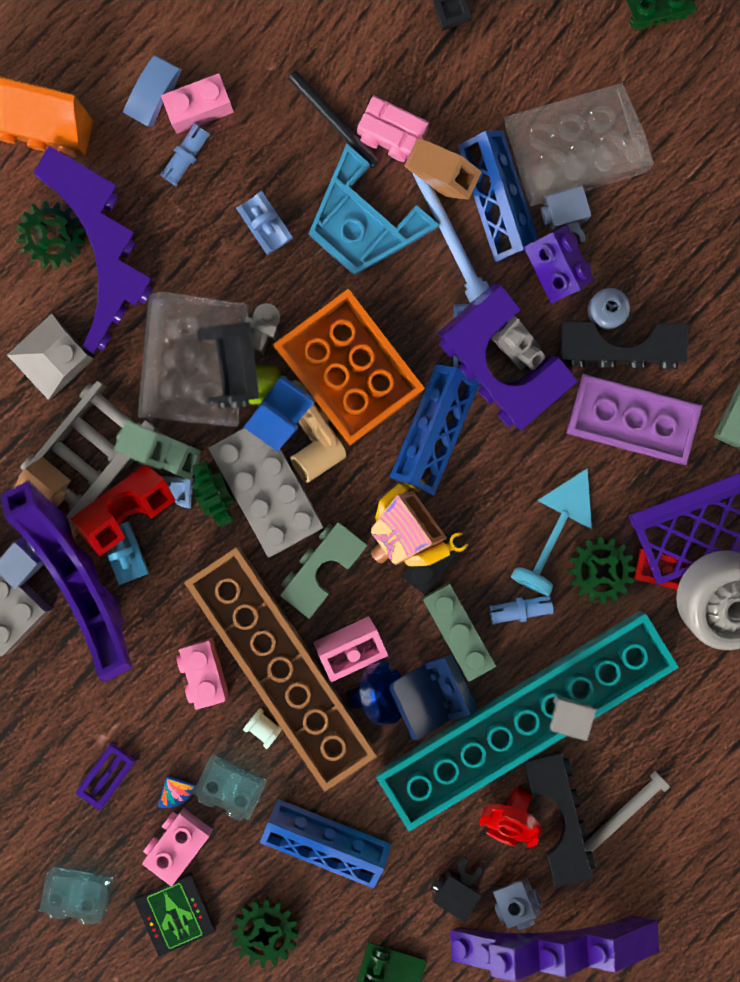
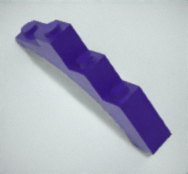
[33,146,154,354]
[0,480,132,682]
[450,916,659,982]

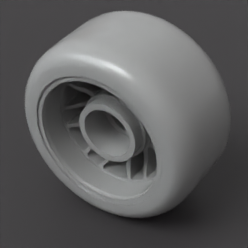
[676,551,740,650]

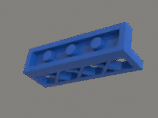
[457,131,538,262]
[390,364,479,496]
[260,799,392,889]

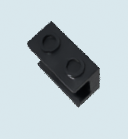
[197,322,260,408]

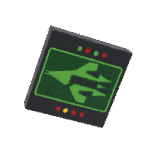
[134,873,216,957]

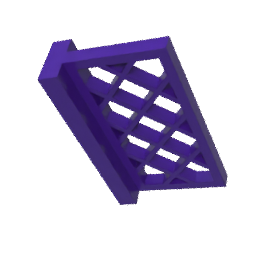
[628,473,740,585]

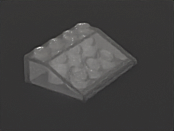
[504,83,654,207]
[138,291,249,427]

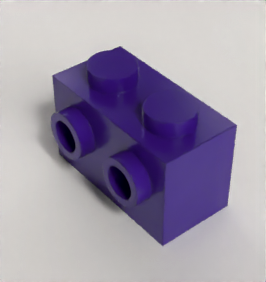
[524,225,594,303]

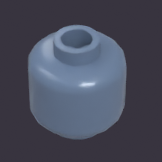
[587,288,630,330]

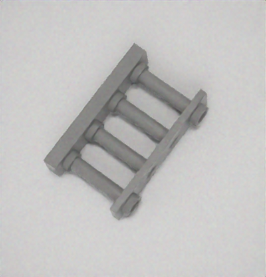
[18,381,159,520]

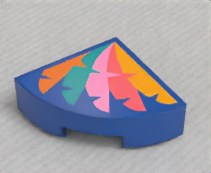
[157,775,197,808]

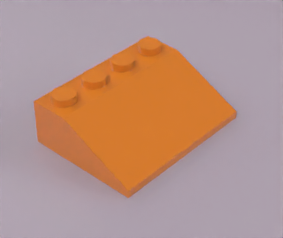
[0,77,94,158]
[273,289,425,446]

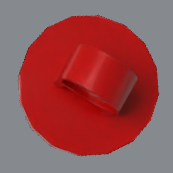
[479,786,542,848]

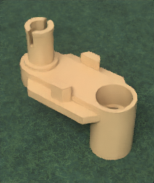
[290,380,346,483]

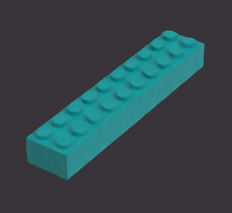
[376,611,679,832]

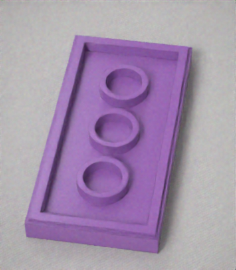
[566,374,703,465]

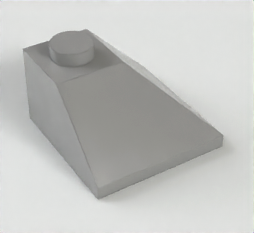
[7,314,94,400]

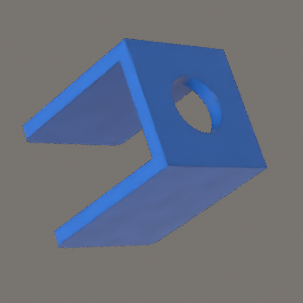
[244,376,315,451]

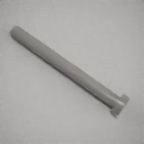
[584,771,670,852]

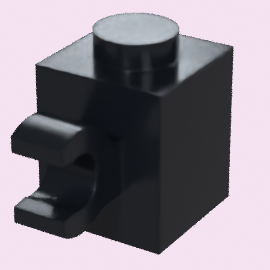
[431,855,482,923]

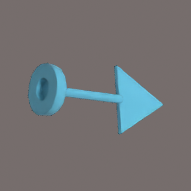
[511,468,592,596]

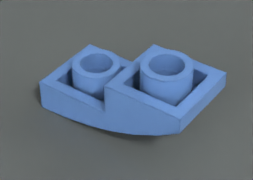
[123,55,182,127]

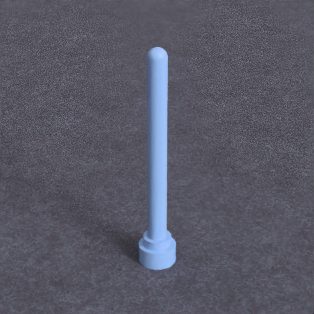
[413,173,489,304]

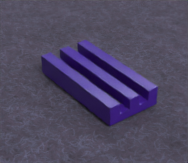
[75,741,137,811]

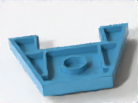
[308,144,439,276]

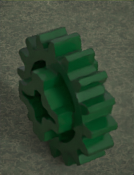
[16,201,85,270]
[191,460,235,527]
[567,536,636,604]
[231,896,299,968]

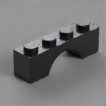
[558,322,688,370]
[523,752,596,888]

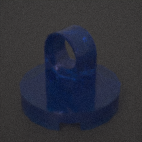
[345,662,402,726]

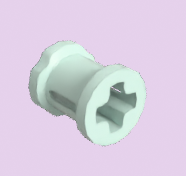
[243,708,283,749]

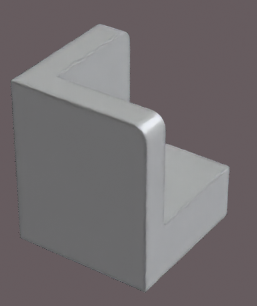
[550,695,596,741]

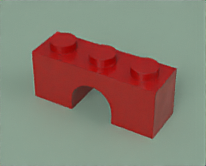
[70,464,176,556]

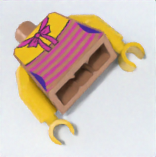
[371,479,468,567]

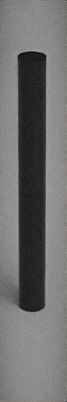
[288,71,381,169]

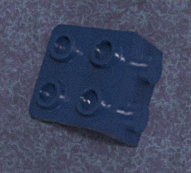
[390,653,478,740]

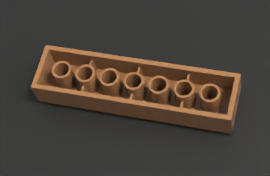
[184,546,377,792]

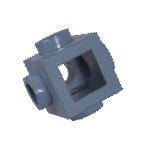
[493,877,542,931]

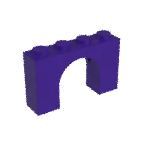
[437,284,577,430]

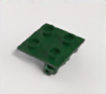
[626,0,697,31]
[356,942,427,982]

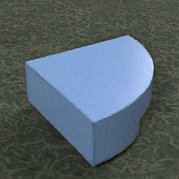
[162,476,194,509]

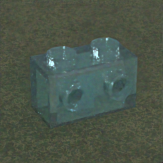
[193,755,267,821]
[39,867,113,925]

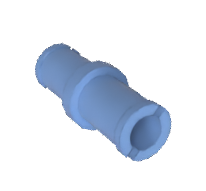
[160,123,210,187]
[488,595,553,625]

